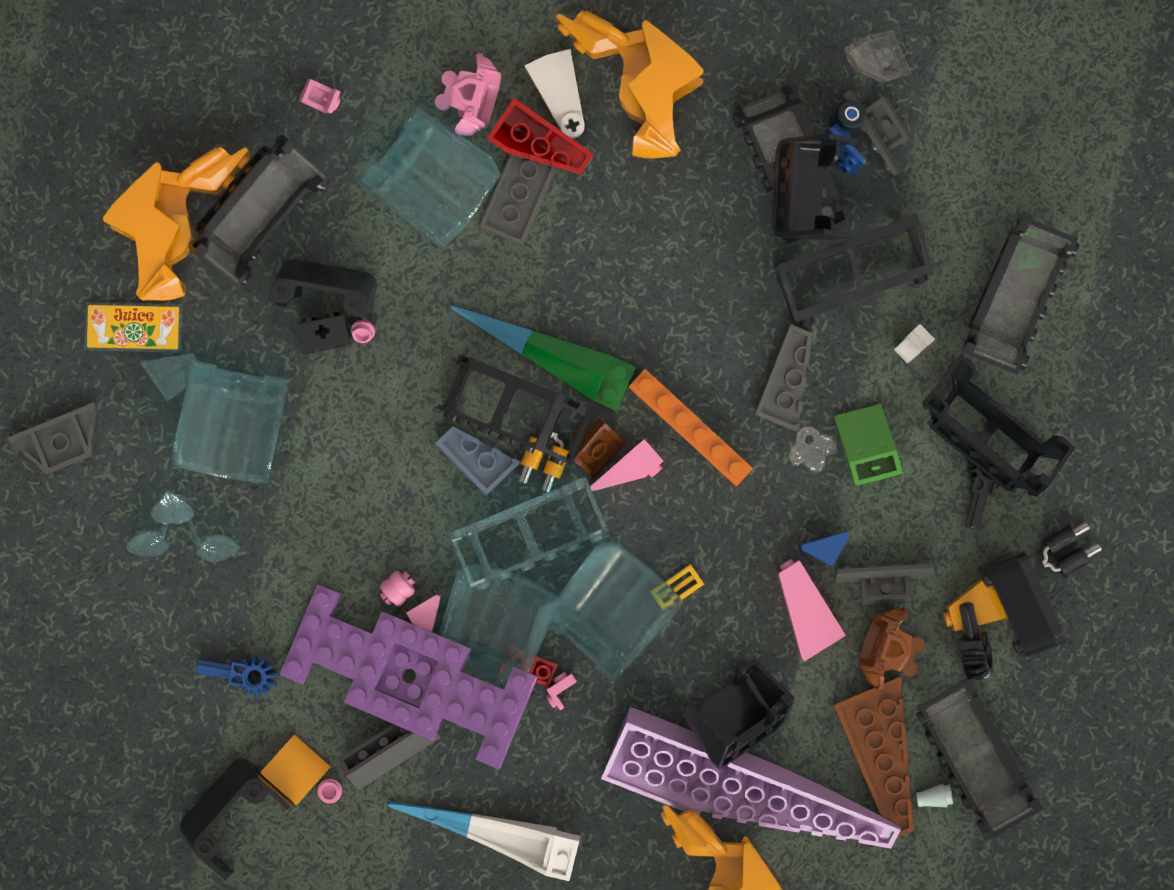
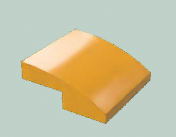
[260,734,331,805]

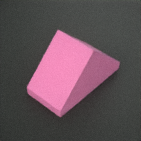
[406,594,442,632]

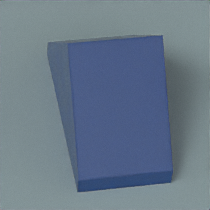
[799,531,849,566]

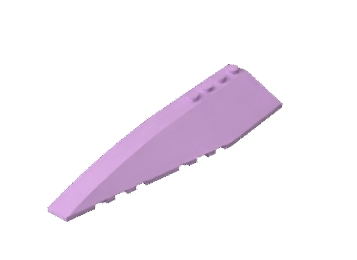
[601,707,901,848]

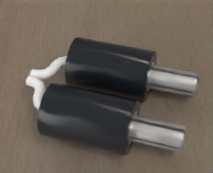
[1042,522,1102,577]

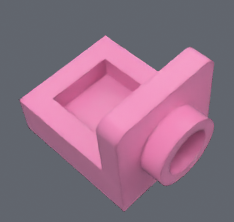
[299,79,340,113]
[546,672,577,710]

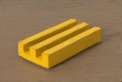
[651,564,704,612]

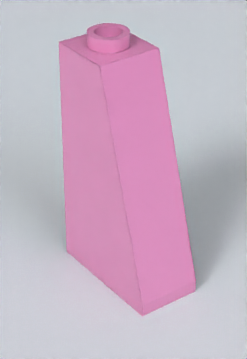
[777,559,846,661]

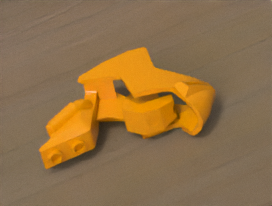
[556,10,704,159]
[103,147,251,301]
[660,803,782,890]

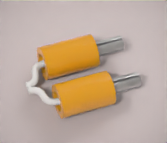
[519,432,570,492]

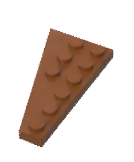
[833,676,914,838]

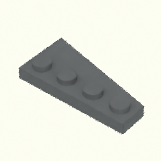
[753,324,813,432]

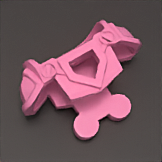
[435,53,501,137]

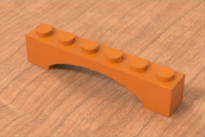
[628,369,753,487]

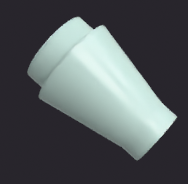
[916,783,953,807]

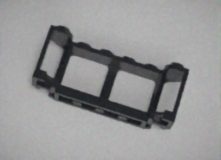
[437,354,595,466]
[922,354,1075,497]

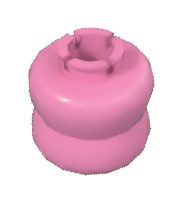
[380,571,416,606]

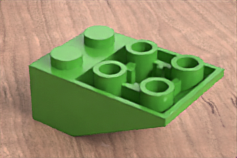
[834,404,903,486]

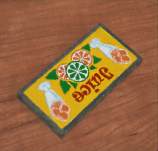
[84,302,183,353]

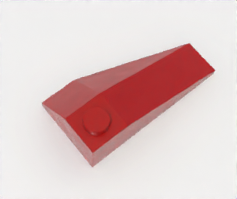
[486,98,594,174]

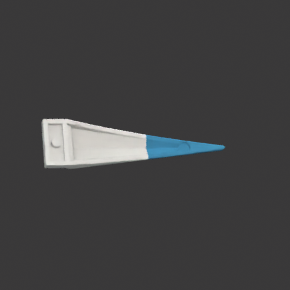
[387,801,580,881]

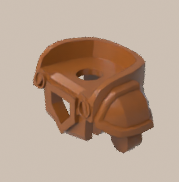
[858,608,925,691]

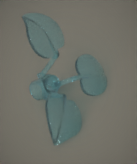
[126,490,241,561]

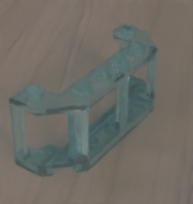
[449,476,608,591]

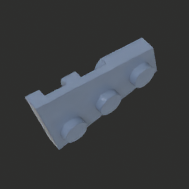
[435,426,521,496]

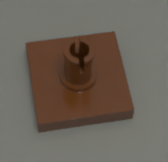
[567,418,625,479]

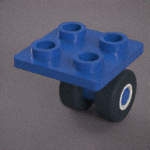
[825,100,866,177]

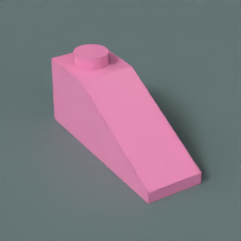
[589,439,663,491]

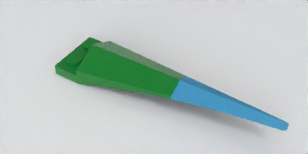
[450,306,637,412]

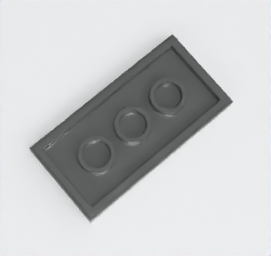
[479,154,557,247]

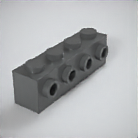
[338,707,441,790]

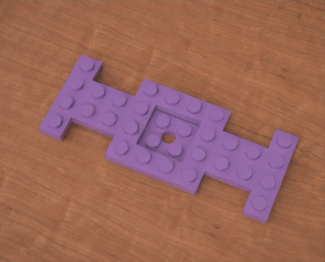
[280,584,538,769]

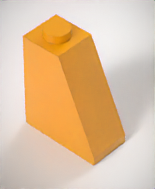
[943,578,1007,631]

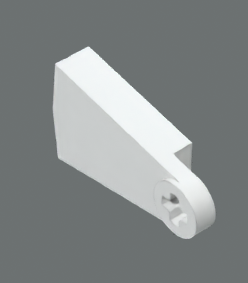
[525,49,585,139]

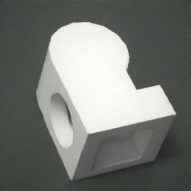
[894,324,935,363]

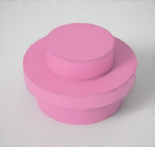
[351,320,375,343]
[318,779,342,803]

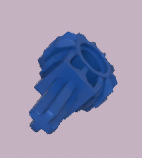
[196,656,277,698]

